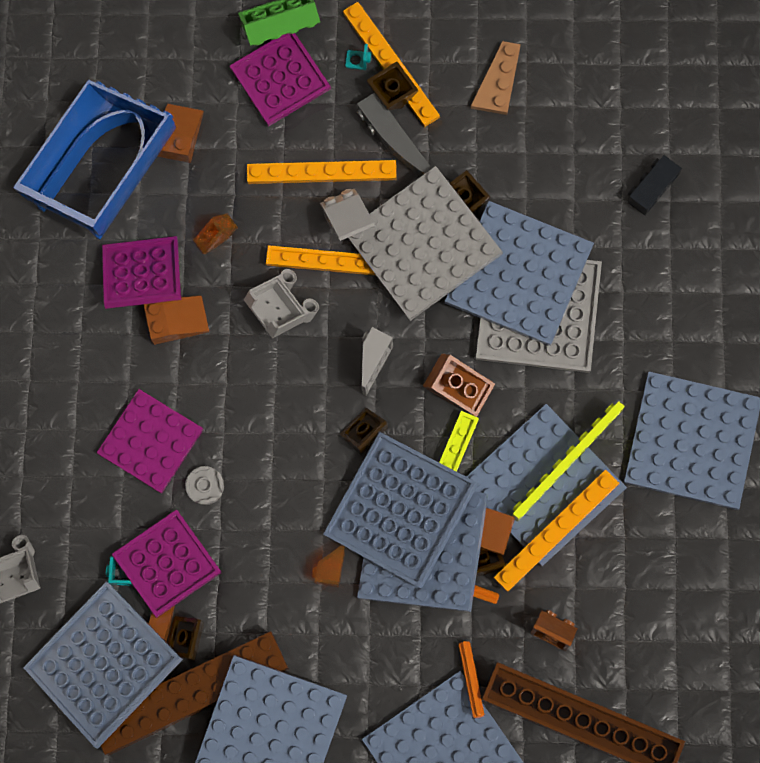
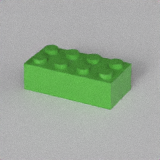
[238,0,320,46]

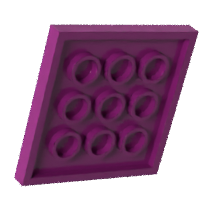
[230,33,331,127]
[102,236,181,309]
[97,389,204,494]
[112,510,221,618]

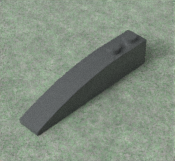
[356,93,432,177]

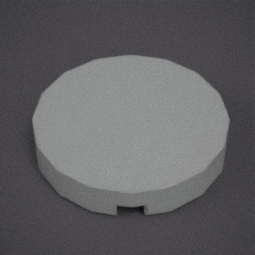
[185,466,224,505]

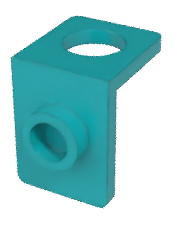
[345,44,371,70]
[106,557,133,586]

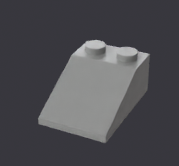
[320,189,375,241]
[362,327,393,396]

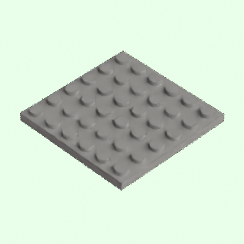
[348,166,503,321]
[476,260,602,373]

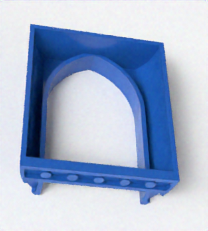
[13,79,176,240]

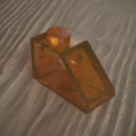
[194,213,238,254]
[312,546,345,587]

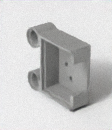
[244,269,319,338]
[0,535,40,603]

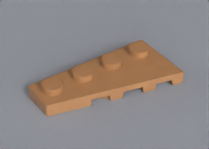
[471,41,521,115]

